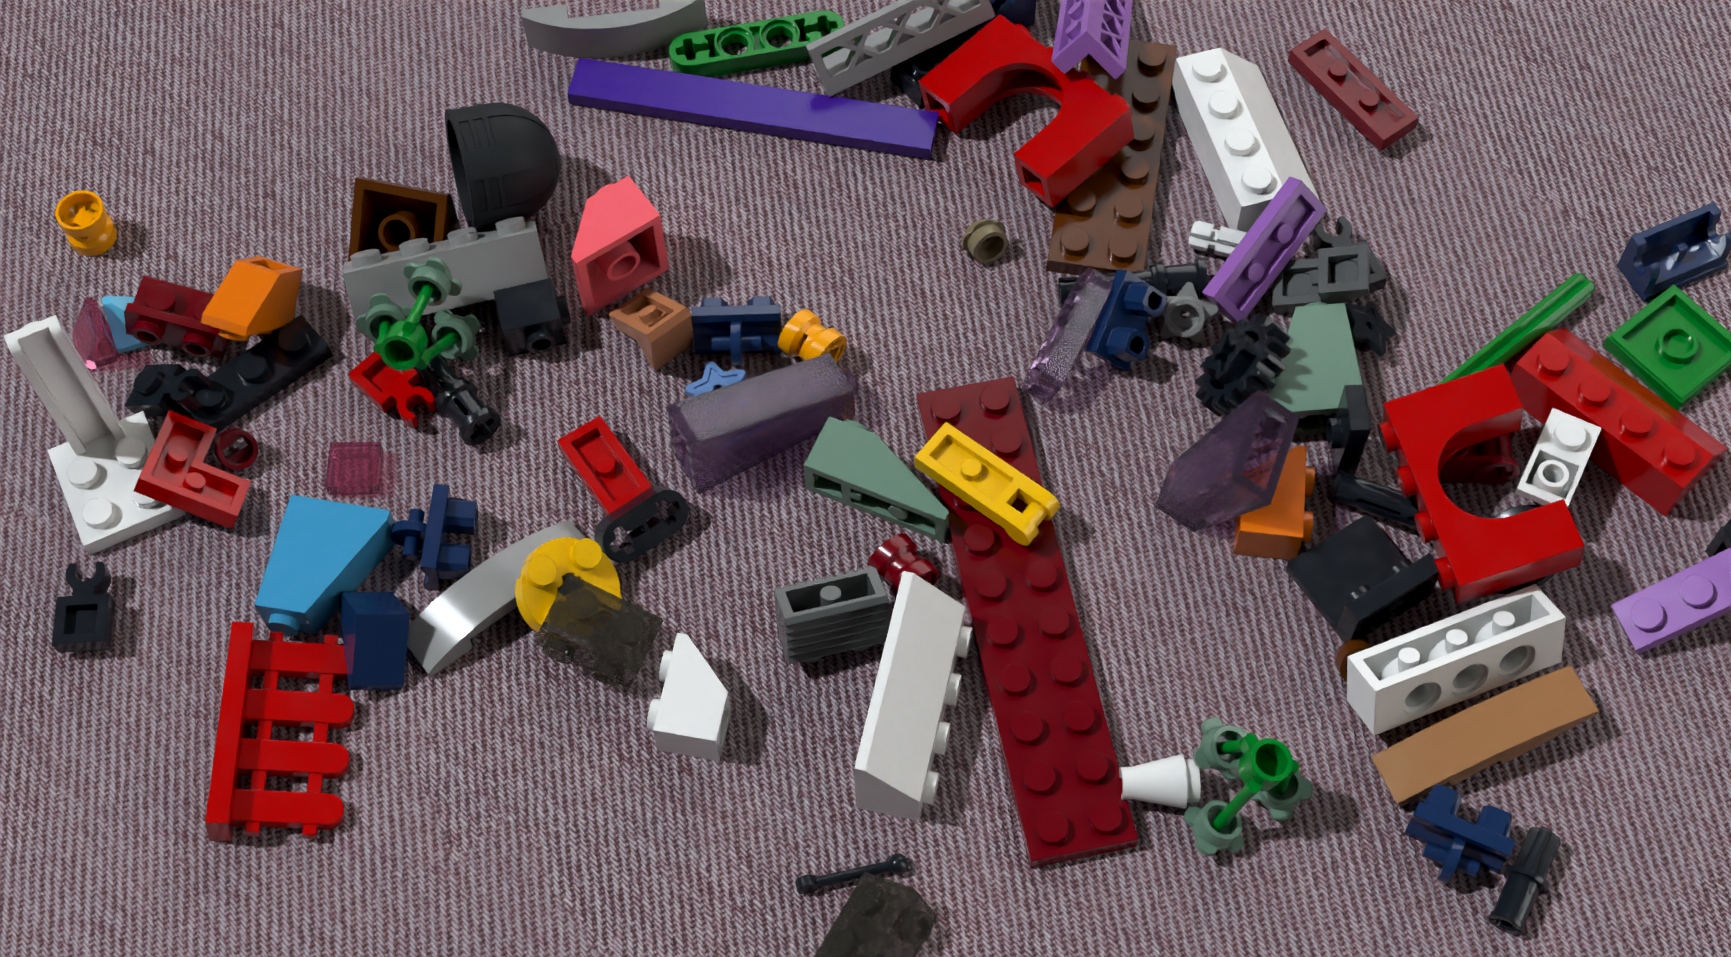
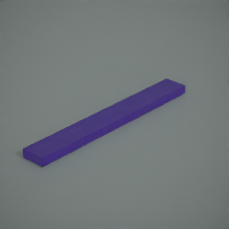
[567,58,939,159]

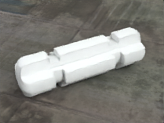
[1188,221,1247,257]

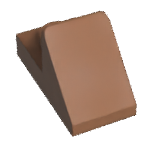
[609,287,693,370]

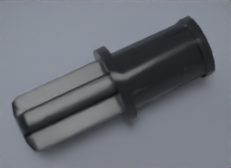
[1489,826,1561,935]

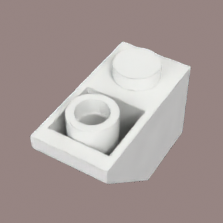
[1515,408,1601,507]
[647,633,731,761]

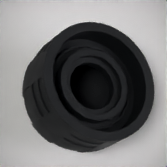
[445,103,560,233]

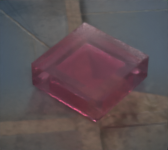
[325,442,384,495]

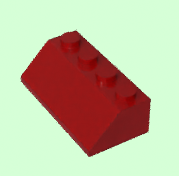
[1510,328,1728,517]

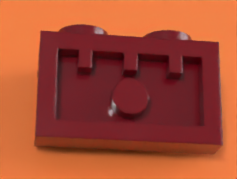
[124,275,230,359]

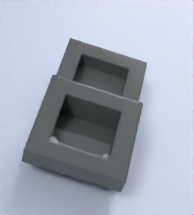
[1272,244,1370,314]

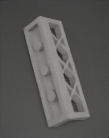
[805,0,995,97]

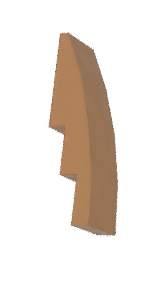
[1371,665,1599,808]

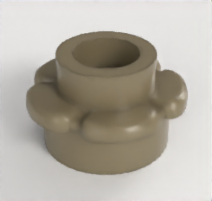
[962,218,1008,264]

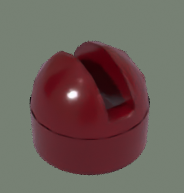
[214,428,258,470]

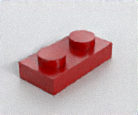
[557,416,652,515]

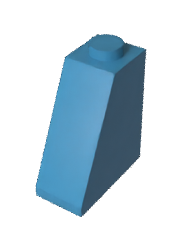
[254,495,396,636]

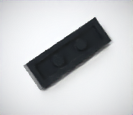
[186,314,333,435]

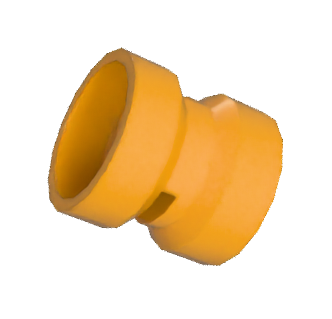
[55,190,117,256]
[778,309,847,377]

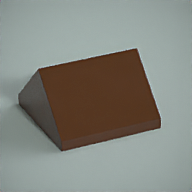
[348,177,461,262]

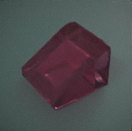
[73,297,119,371]

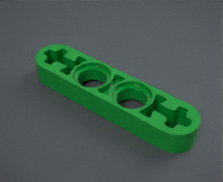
[669,10,844,77]

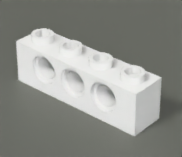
[1347,584,1566,736]

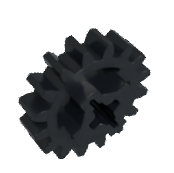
[1195,314,1291,419]

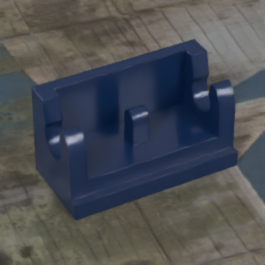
[1617,202,1731,303]

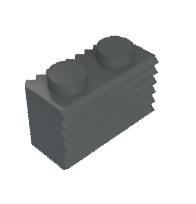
[774,566,890,664]

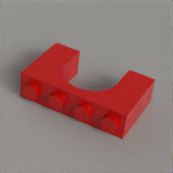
[918,14,1134,208]
[1377,363,1585,605]

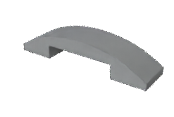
[521,0,708,58]
[407,520,585,678]

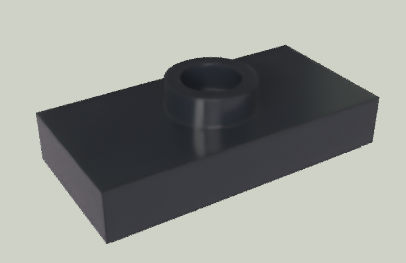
[1326,385,1371,479]

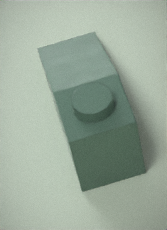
[804,416,949,543]

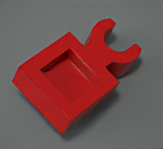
[348,351,437,429]

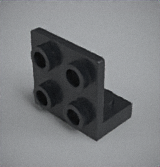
[1286,515,1438,643]

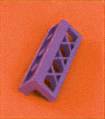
[1051,0,1133,79]

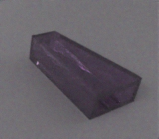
[666,353,858,495]

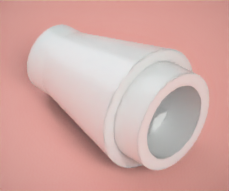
[1119,754,1201,809]

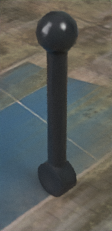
[795,853,909,894]

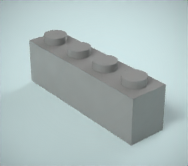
[342,217,548,330]

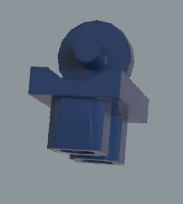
[1085,269,1168,372]
[691,296,782,365]
[390,484,478,590]
[1404,784,1516,884]

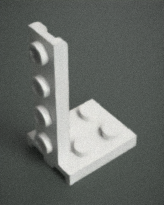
[4,315,186,555]

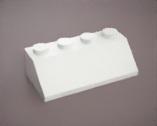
[1170,48,1324,232]
[854,571,973,821]

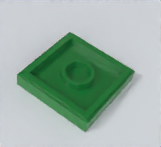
[1603,284,1731,411]

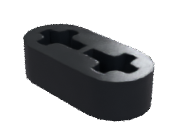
[594,486,688,563]

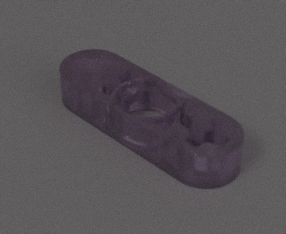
[1023,267,1113,403]

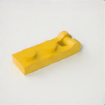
[914,422,1060,546]

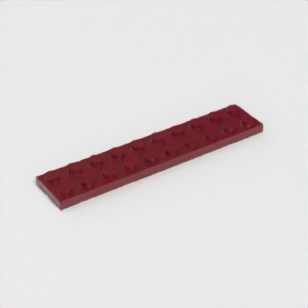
[916,376,1138,868]

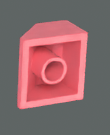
[571,176,669,316]

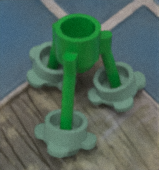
[356,257,481,371]
[1184,717,1313,856]

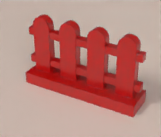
[205,621,355,842]

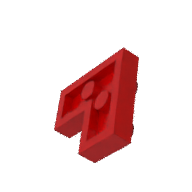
[134,410,251,529]

